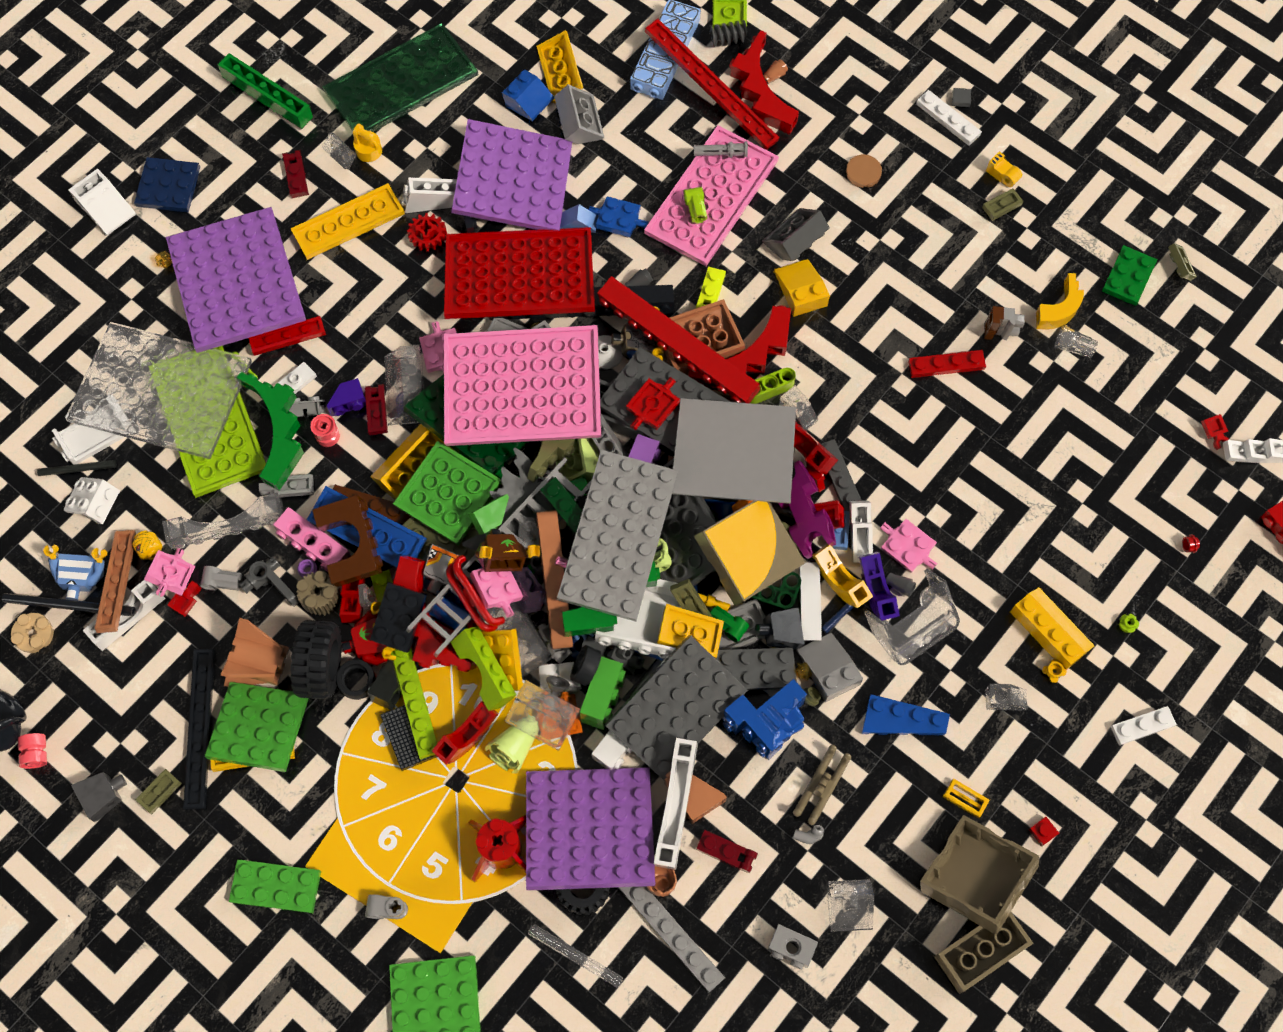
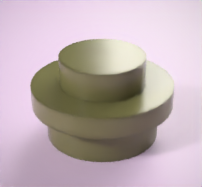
[804,687,821,706]

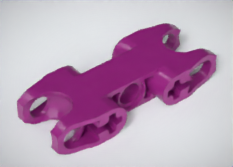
[779,460,836,559]

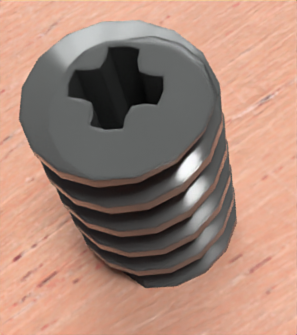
[710,20,747,47]

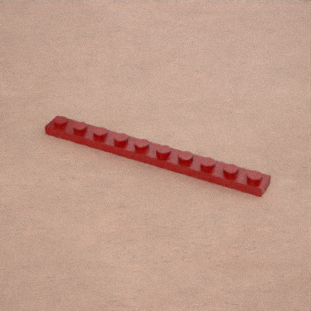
[645,19,780,150]

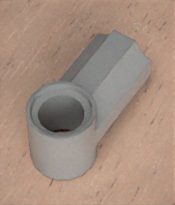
[200,566,242,591]

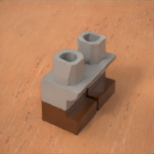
[984,306,1025,341]

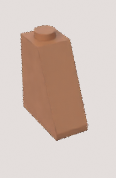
[664,771,727,824]

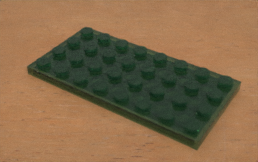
[323,23,479,132]

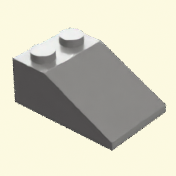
[796,633,863,703]

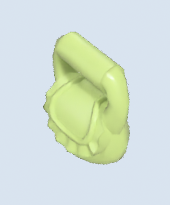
[653,538,672,573]

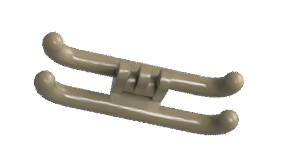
[793,745,851,825]

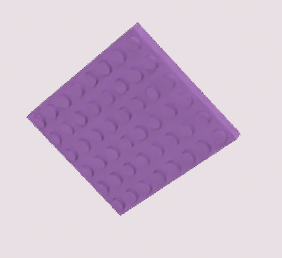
[166,207,306,353]

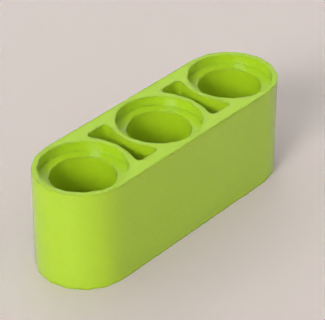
[750,368,796,404]

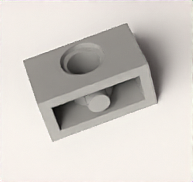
[767,924,818,970]

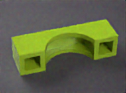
[451,626,516,711]

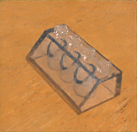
[384,345,424,426]

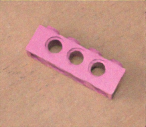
[273,507,351,572]

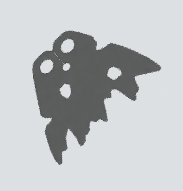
[462,448,569,557]

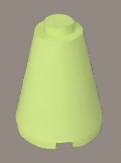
[485,716,539,774]

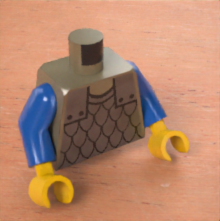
[611,306,664,361]

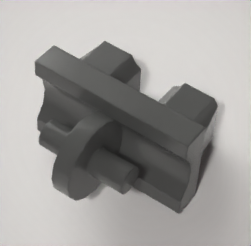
[607,646,645,674]

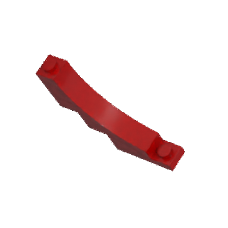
[688,305,791,388]

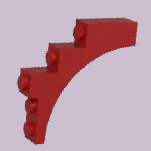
[729,30,799,135]
[393,555,477,672]

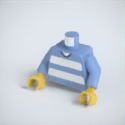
[43,545,107,601]

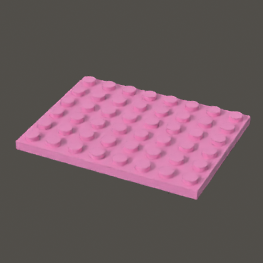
[444,325,601,446]

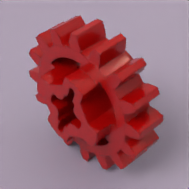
[407,213,447,251]

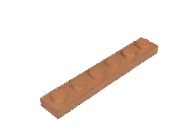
[95,530,136,633]

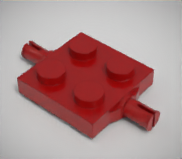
[626,377,680,431]

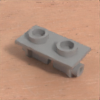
[289,396,325,417]
[538,623,572,664]

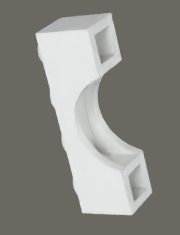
[83,580,166,651]

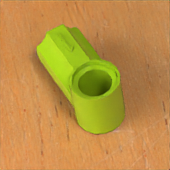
[683,187,707,224]

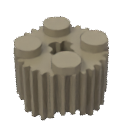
[296,571,340,616]

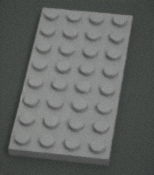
[557,450,678,622]

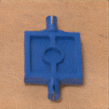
[589,196,649,237]

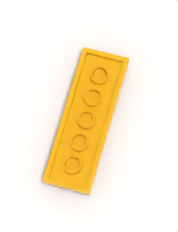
[291,184,405,260]

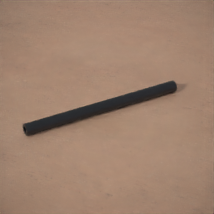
[2,593,136,617]

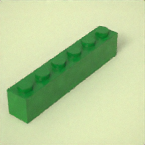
[218,53,313,129]

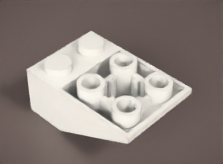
[68,169,136,235]

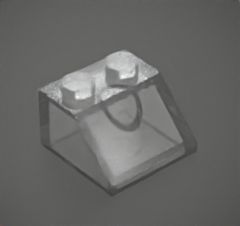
[828,879,874,932]

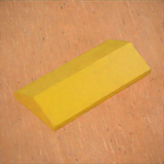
[536,30,583,104]

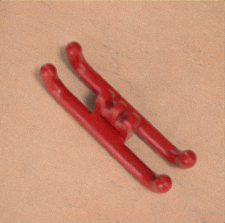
[446,555,505,632]

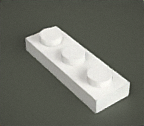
[1111,706,1177,746]

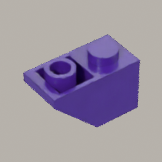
[327,378,366,416]

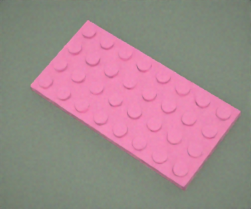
[644,125,779,266]

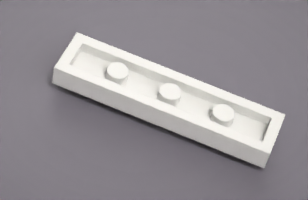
[916,90,982,146]

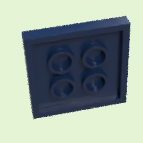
[134,157,200,212]

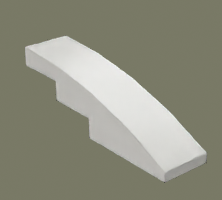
[1223,438,1283,463]
[799,562,822,641]

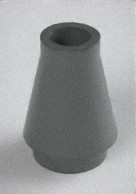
[625,268,653,286]
[886,573,916,597]

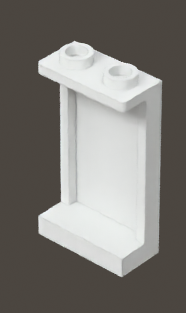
[52,395,135,465]

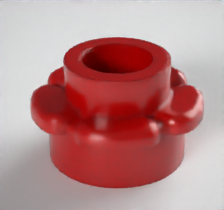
[1182,534,1200,553]

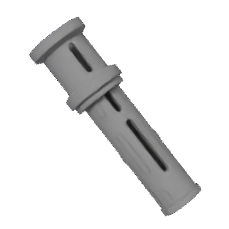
[694,141,748,158]

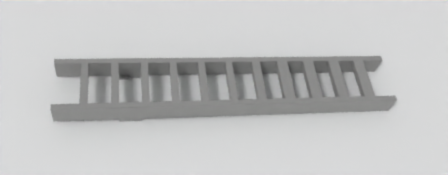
[406,457,592,658]

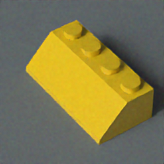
[370,424,454,500]
[1010,588,1094,670]

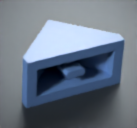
[560,204,597,233]

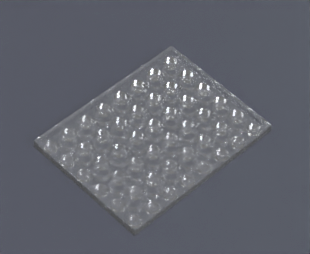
[65,322,252,459]

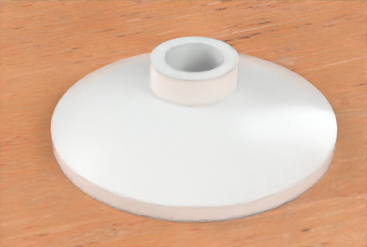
[598,335,623,370]

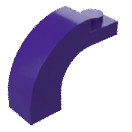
[859,552,900,621]

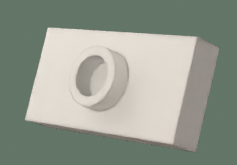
[275,362,317,394]

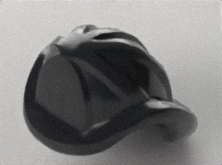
[0,690,27,752]

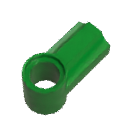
[710,605,750,643]

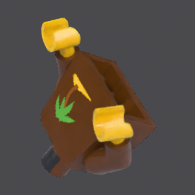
[475,529,540,572]

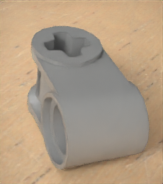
[365,895,408,919]

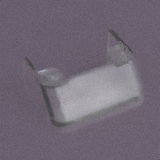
[864,569,960,665]

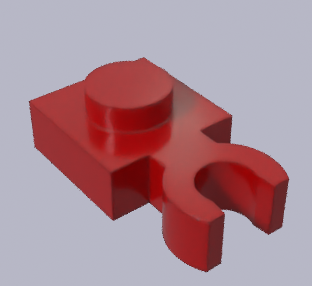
[1201,414,1229,450]

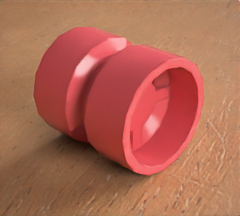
[310,414,340,447]
[18,733,47,769]

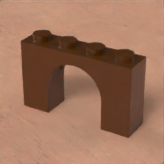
[312,495,383,587]

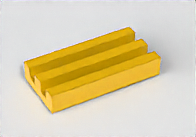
[943,778,990,819]

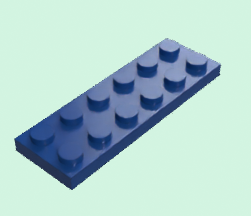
[307,486,427,567]

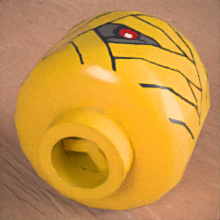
[132,531,162,560]

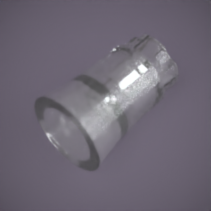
[1054,324,1098,358]

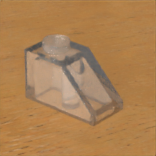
[779,385,819,430]

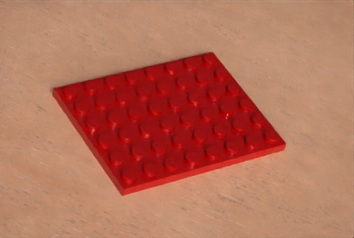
[444,227,595,319]

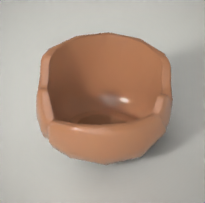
[646,865,677,897]

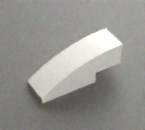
[849,501,873,563]

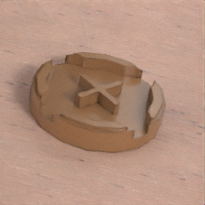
[846,154,882,188]

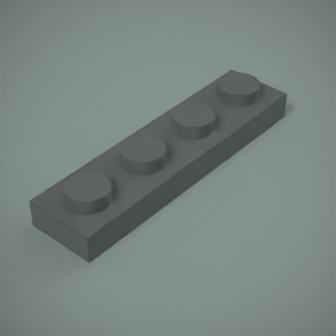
[821,439,862,511]

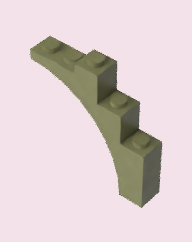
[527,439,575,483]

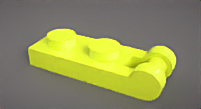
[695,267,726,309]

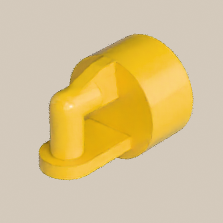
[353,124,382,162]

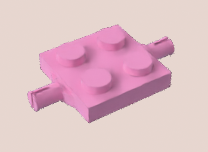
[419,321,457,374]
[880,519,938,573]
[144,548,195,597]
[470,559,523,618]

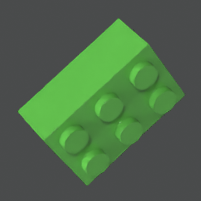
[580,656,626,730]

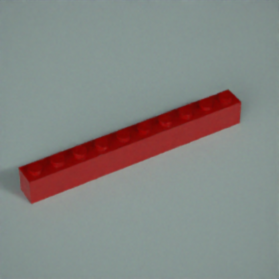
[597,276,760,403]

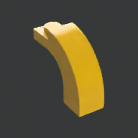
[1036,273,1084,330]
[813,544,873,608]

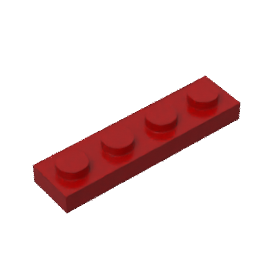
[248,316,326,356]
[908,350,986,378]

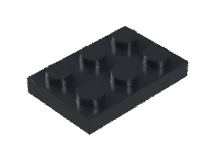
[370,582,427,653]

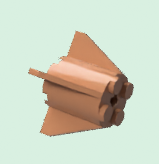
[221,618,289,687]

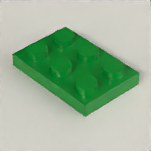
[1102,245,1158,306]

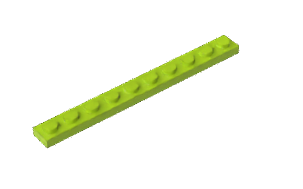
[371,570,437,759]

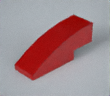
[339,578,366,623]

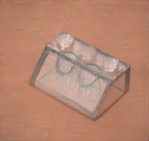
[505,680,580,751]

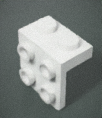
[64,477,120,524]

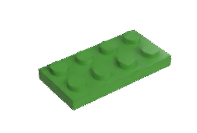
[229,859,321,914]

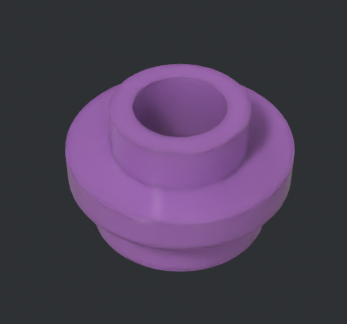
[297,559,317,578]

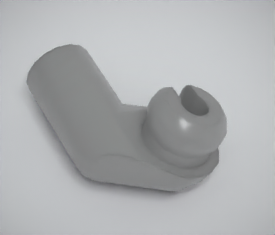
[793,825,824,845]

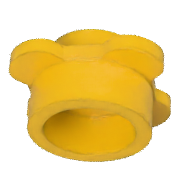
[1042,659,1067,683]

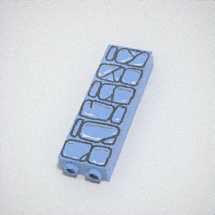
[630,0,701,100]

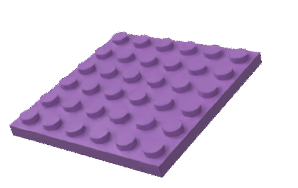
[451,119,572,230]
[526,768,655,890]

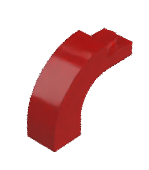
[432,701,499,765]

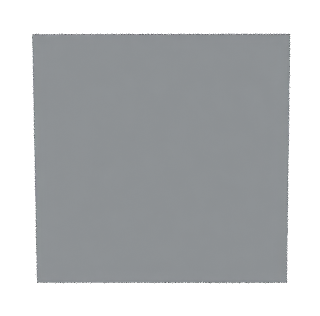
[672,398,796,504]

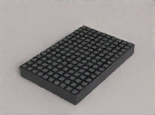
[381,705,437,771]

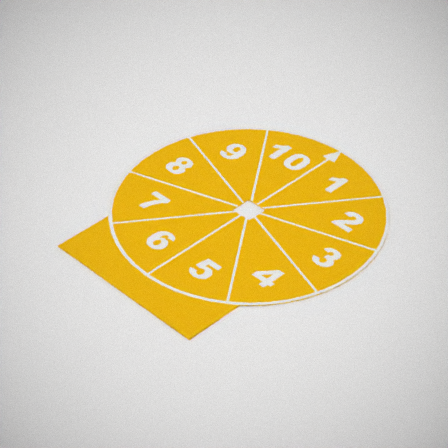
[305,664,578,953]

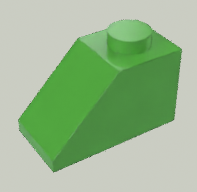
[468,494,509,535]

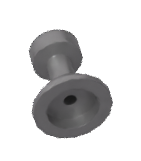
[542,676,570,711]

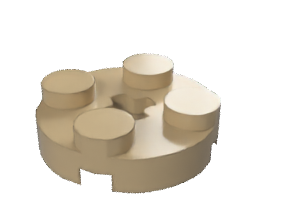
[11,613,54,653]

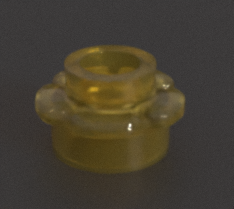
[155,251,172,268]
[795,662,812,681]

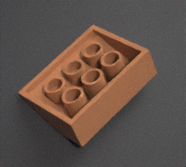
[663,299,745,375]

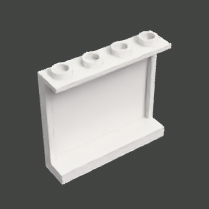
[595,579,681,659]

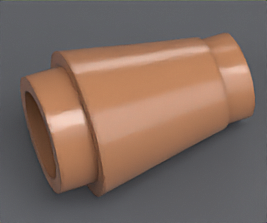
[763,59,788,84]

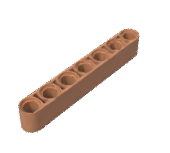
[536,510,573,650]

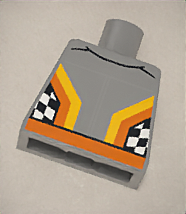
[423,544,468,595]

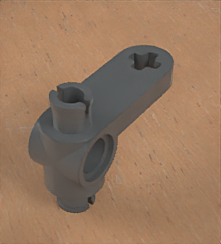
[238,556,300,607]

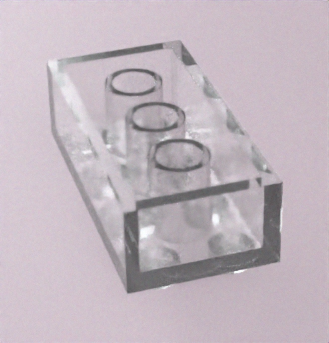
[478,601,552,678]

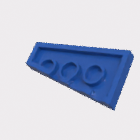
[862,694,950,735]

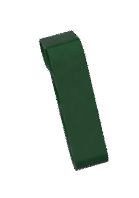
[720,571,802,609]

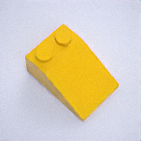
[774,259,830,317]

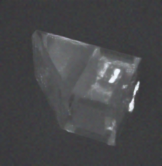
[985,684,1028,710]

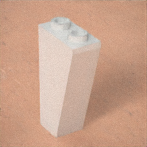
[401,177,457,213]

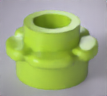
[1119,614,1139,633]

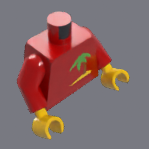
[342,602,396,666]

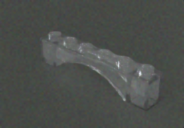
[162,492,284,549]

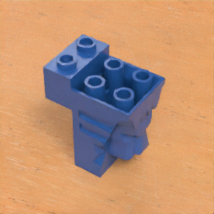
[722,679,807,760]

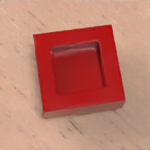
[1029,817,1059,846]

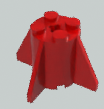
[468,815,526,882]

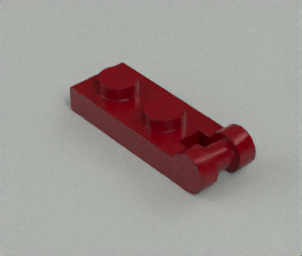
[282,150,309,198]
[365,384,388,435]
[696,830,758,873]

